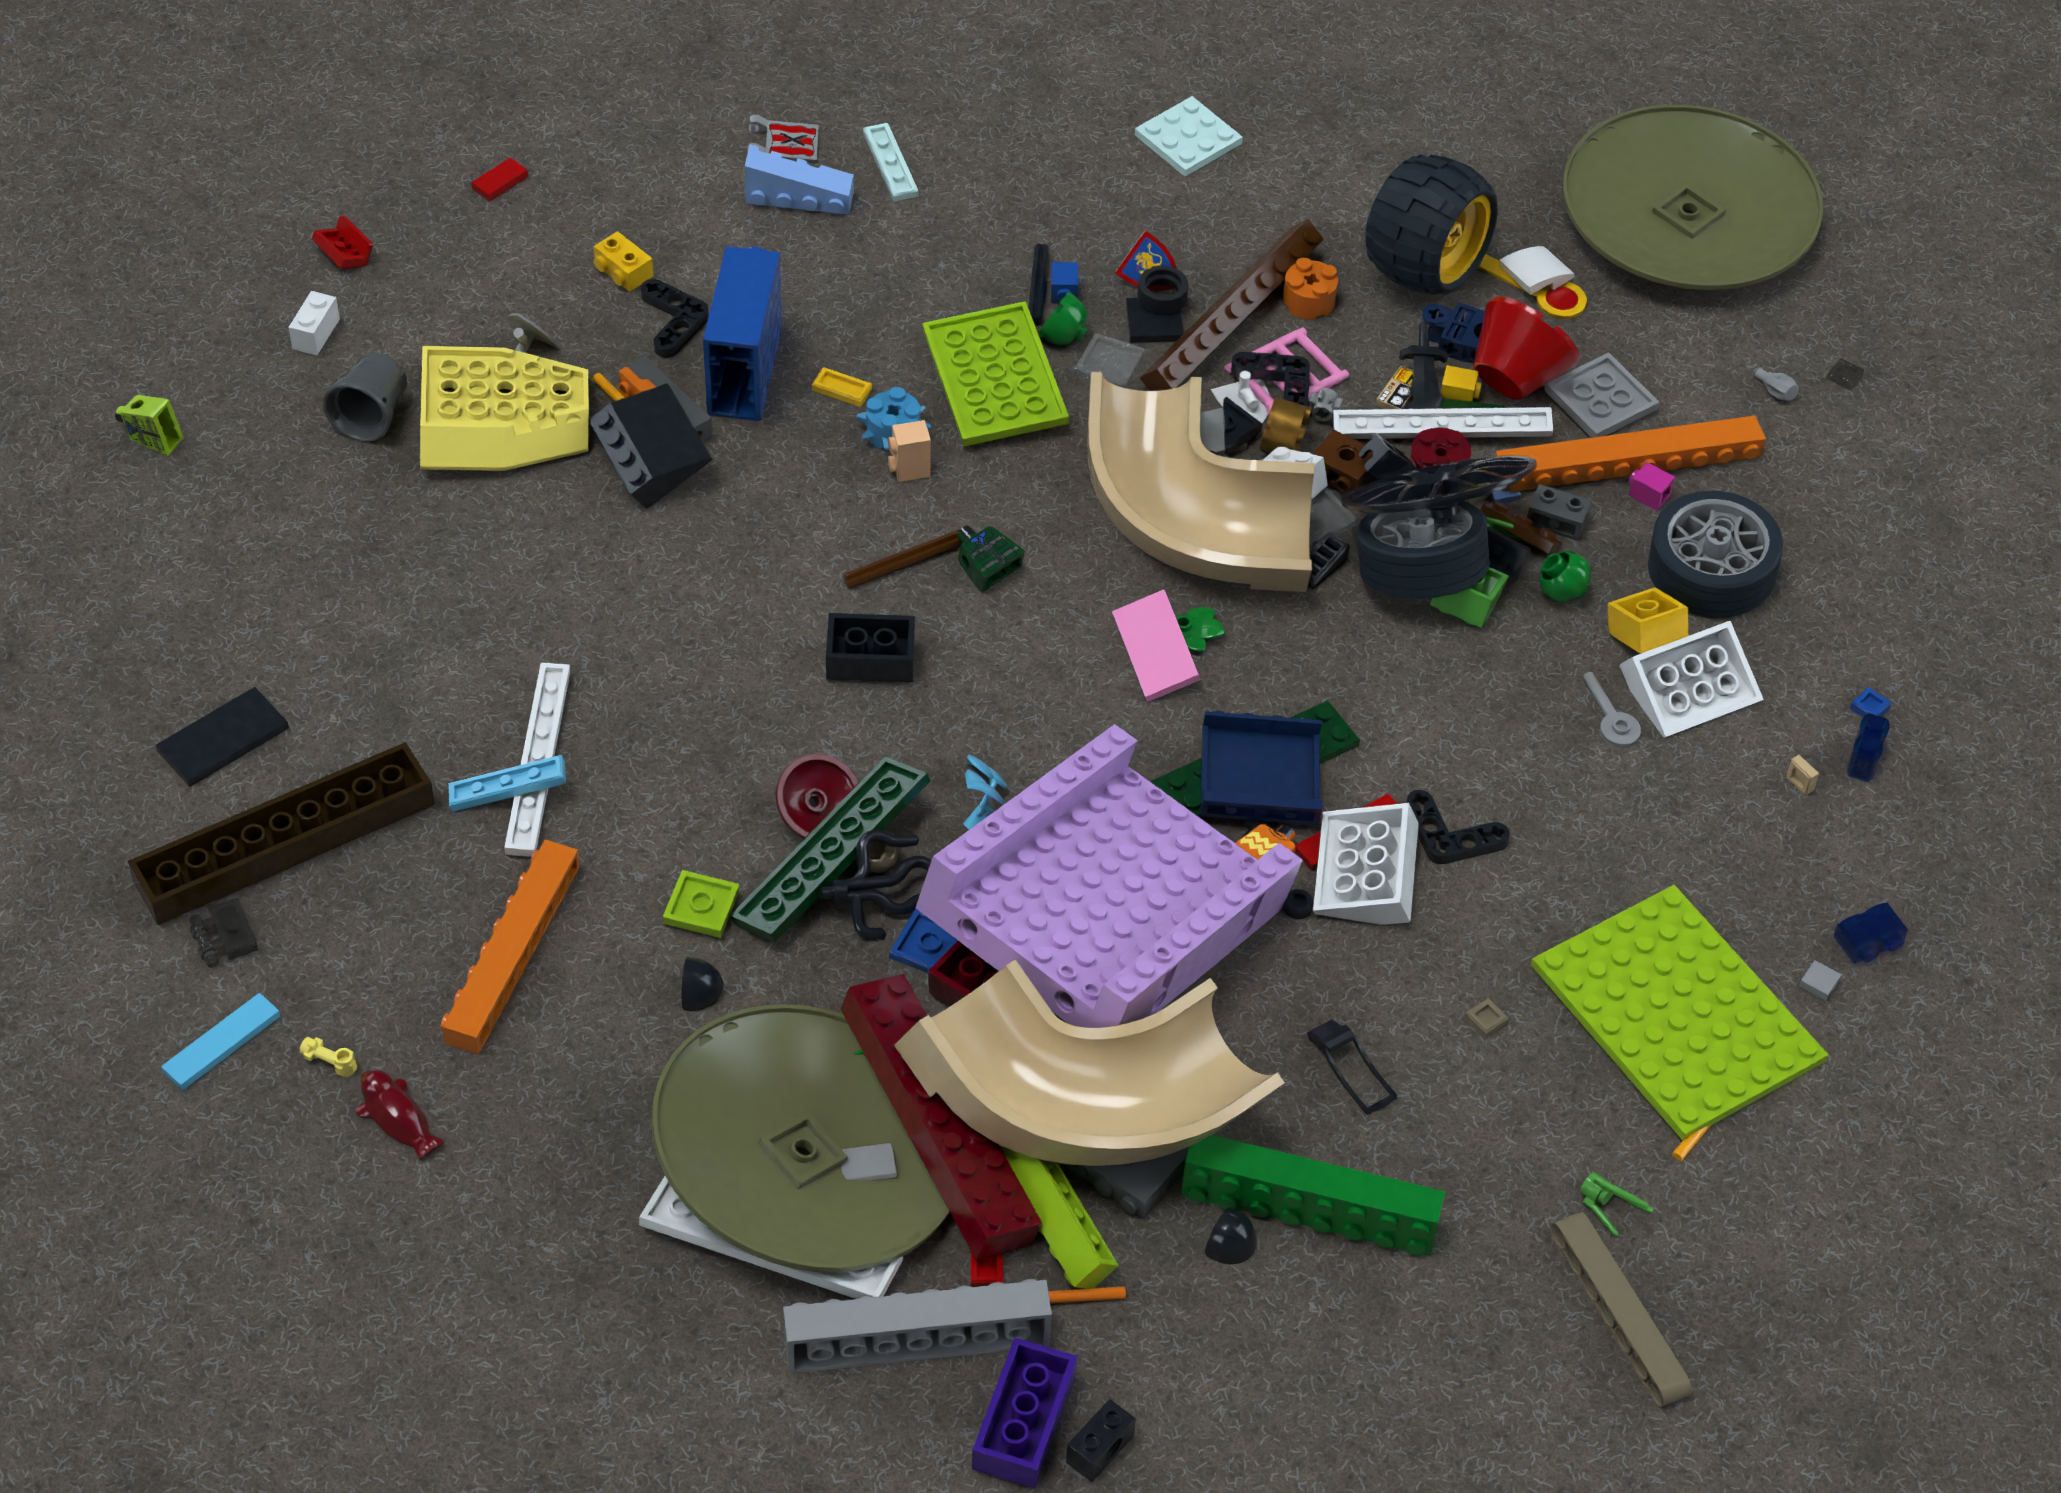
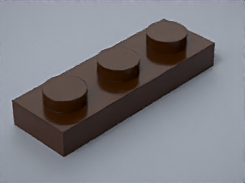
[1480,501,1562,554]

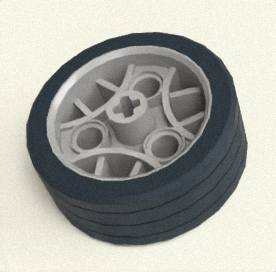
[1648,490,1783,617]
[1357,500,1490,599]

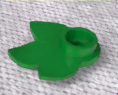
[1176,607,1226,653]

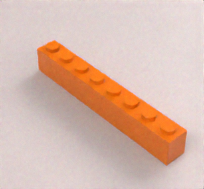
[440,839,580,1054]

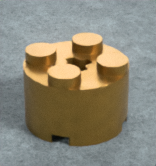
[1259,398,1312,453]

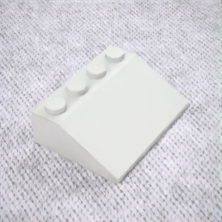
[1619,621,1764,738]
[1313,803,1419,925]

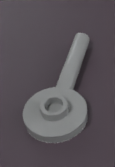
[1583,672,1641,747]

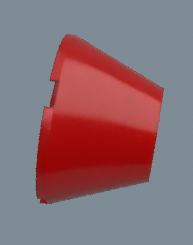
[1473,296,1580,400]

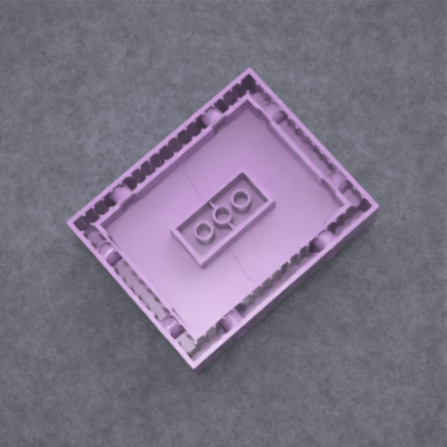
[916,724,1303,1028]

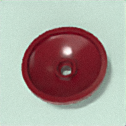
[776,754,859,839]

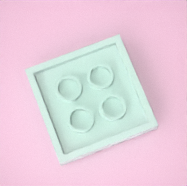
[1135,96,1243,176]

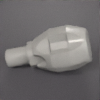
[1755,368,1799,401]

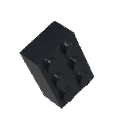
[826,613,915,682]

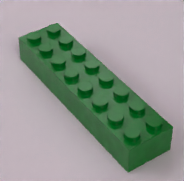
[1182,1135,1445,1256]

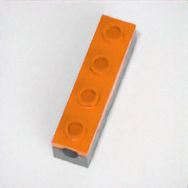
[618,356,712,442]

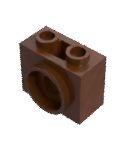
[1313,430,1374,493]

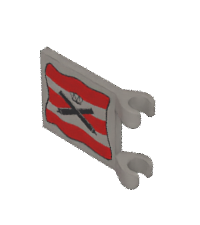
[747,115,819,163]

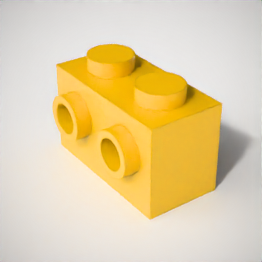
[593,231,654,292]

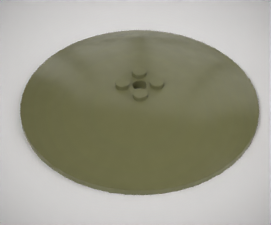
[1562,105,1823,290]
[651,1004,950,1272]

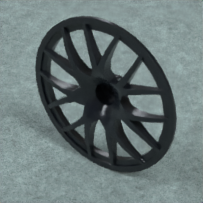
[1341,455,1537,519]

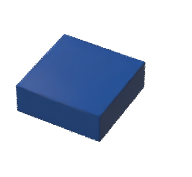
[1850,687,1892,724]

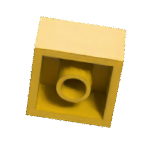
[1608,587,1689,654]

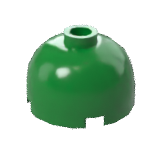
[1038,292,1088,347]

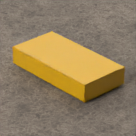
[812,367,872,407]

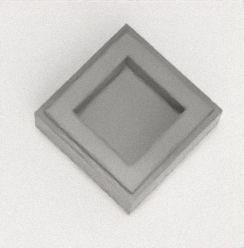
[1799,960,1842,1001]

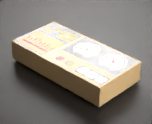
[1376,366,1415,409]

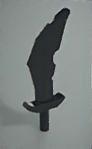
[1392,323,1449,442]

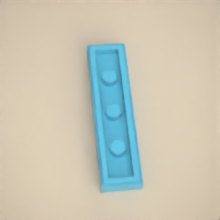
[449,755,566,812]
[161,993,281,1091]

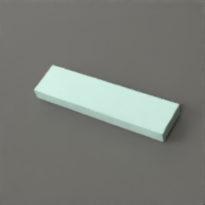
[863,123,919,202]

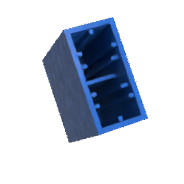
[703,246,782,421]

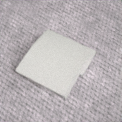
[1499,246,1575,295]

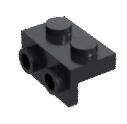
[1487,526,1531,582]

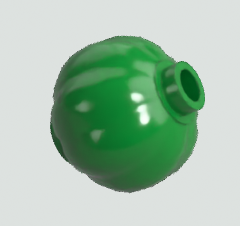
[1540,551,1591,603]

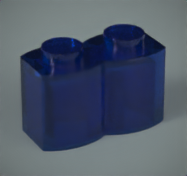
[1847,713,1890,782]
[1833,902,1908,963]

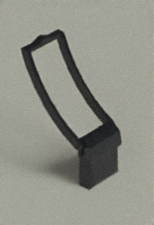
[1307,1019,1397,1115]

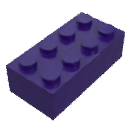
[972,1337,1078,1489]

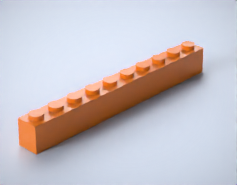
[1495,415,1766,492]

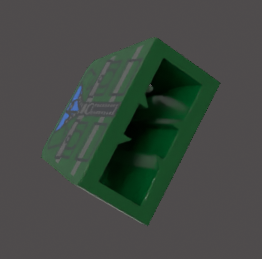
[956,525,1025,593]

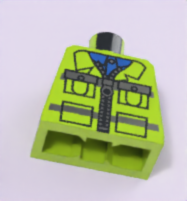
[115,395,184,456]

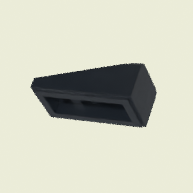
[1308,532,1350,590]

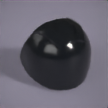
[681,957,723,1011]
[1205,1207,1256,1265]

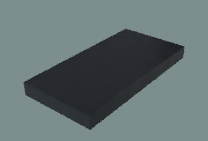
[156,687,289,787]

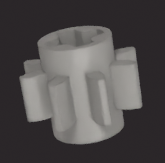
[1309,388,1343,422]

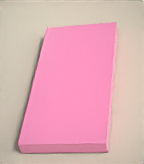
[1112,589,1201,702]

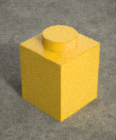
[1441,365,1482,402]

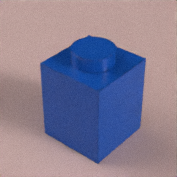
[1051,262,1078,303]

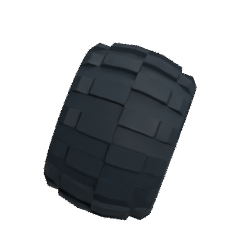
[1365,154,1498,295]

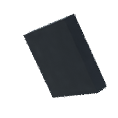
[1126,298,1183,343]

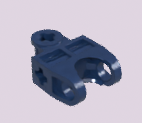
[1422,302,1485,363]

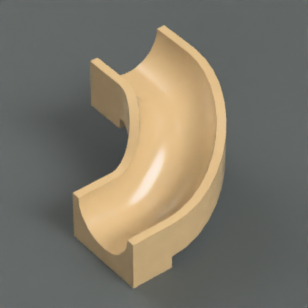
[1087,372,1315,592]
[894,959,1285,1166]

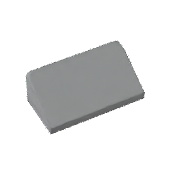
[841,1143,897,1181]

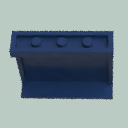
[1200,711,1322,825]

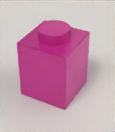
[1629,462,1675,511]

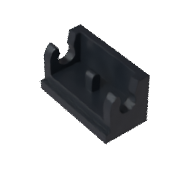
[1359,433,1417,479]

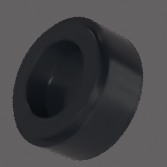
[1283,889,1313,919]

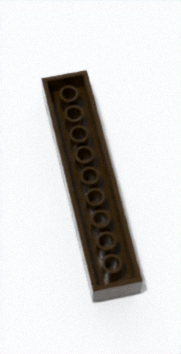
[128,742,435,925]

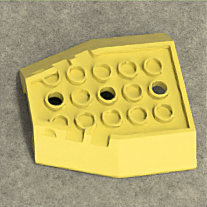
[420,346,589,471]

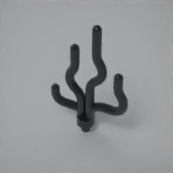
[820,830,932,940]

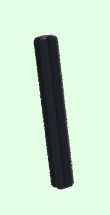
[1028,243,1049,325]

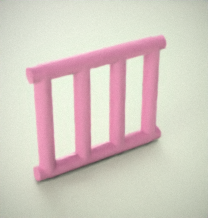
[1224,327,1350,415]

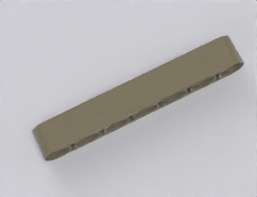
[1551,1212,1692,1407]

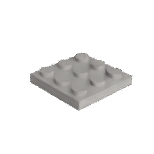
[1544,352,1660,438]

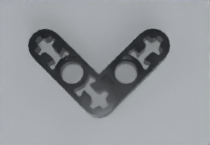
[641,279,709,358]
[1231,352,1310,407]
[1406,790,1510,864]

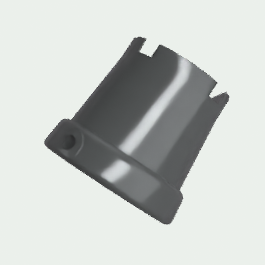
[322,352,407,442]

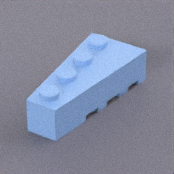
[745,145,854,214]

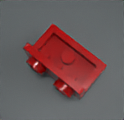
[312,216,373,269]

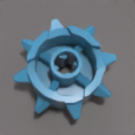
[856,387,931,450]

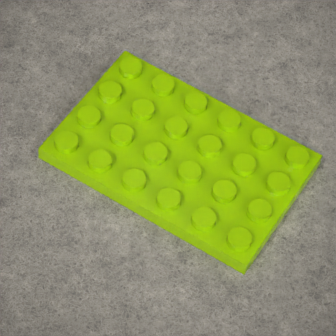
[922,301,1069,447]

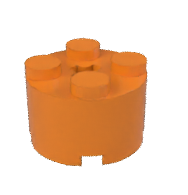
[1283,257,1338,320]

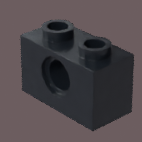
[1066,1399,1136,1482]

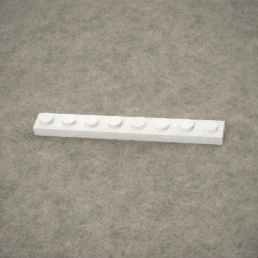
[1333,407,1553,439]
[504,663,570,857]

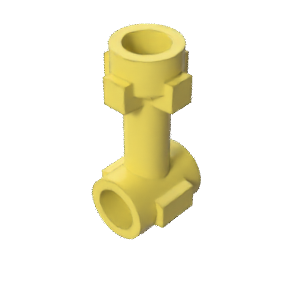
[300,1037,357,1077]

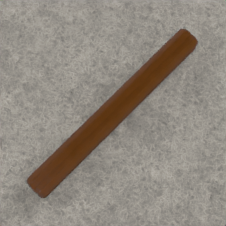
[843,529,962,588]

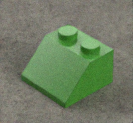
[1430,567,1509,628]

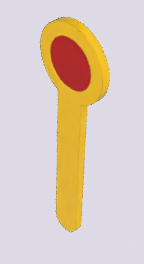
[1477,254,1587,319]

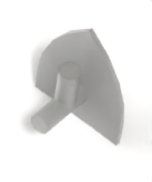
[507,313,560,353]

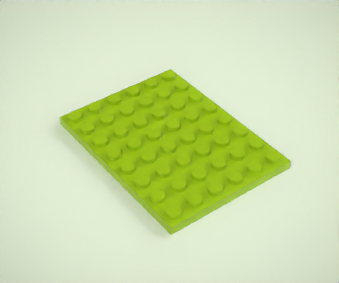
[1531,885,1829,1141]

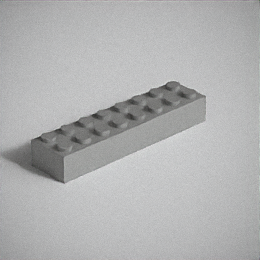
[783,1279,1052,1374]

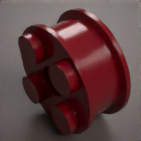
[1409,427,1471,469]

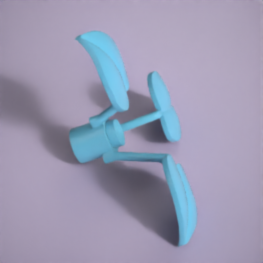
[963,754,1007,830]

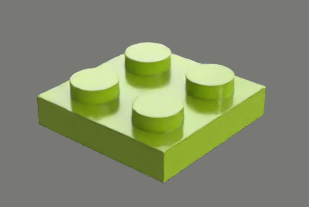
[663,870,740,938]

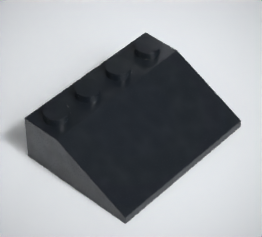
[588,383,713,509]

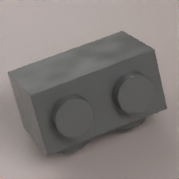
[1527,484,1592,541]

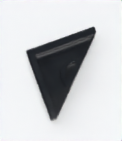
[1223,397,1263,455]

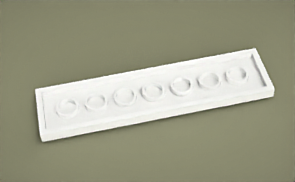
[639,1176,903,1299]

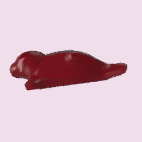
[355,1070,444,1160]

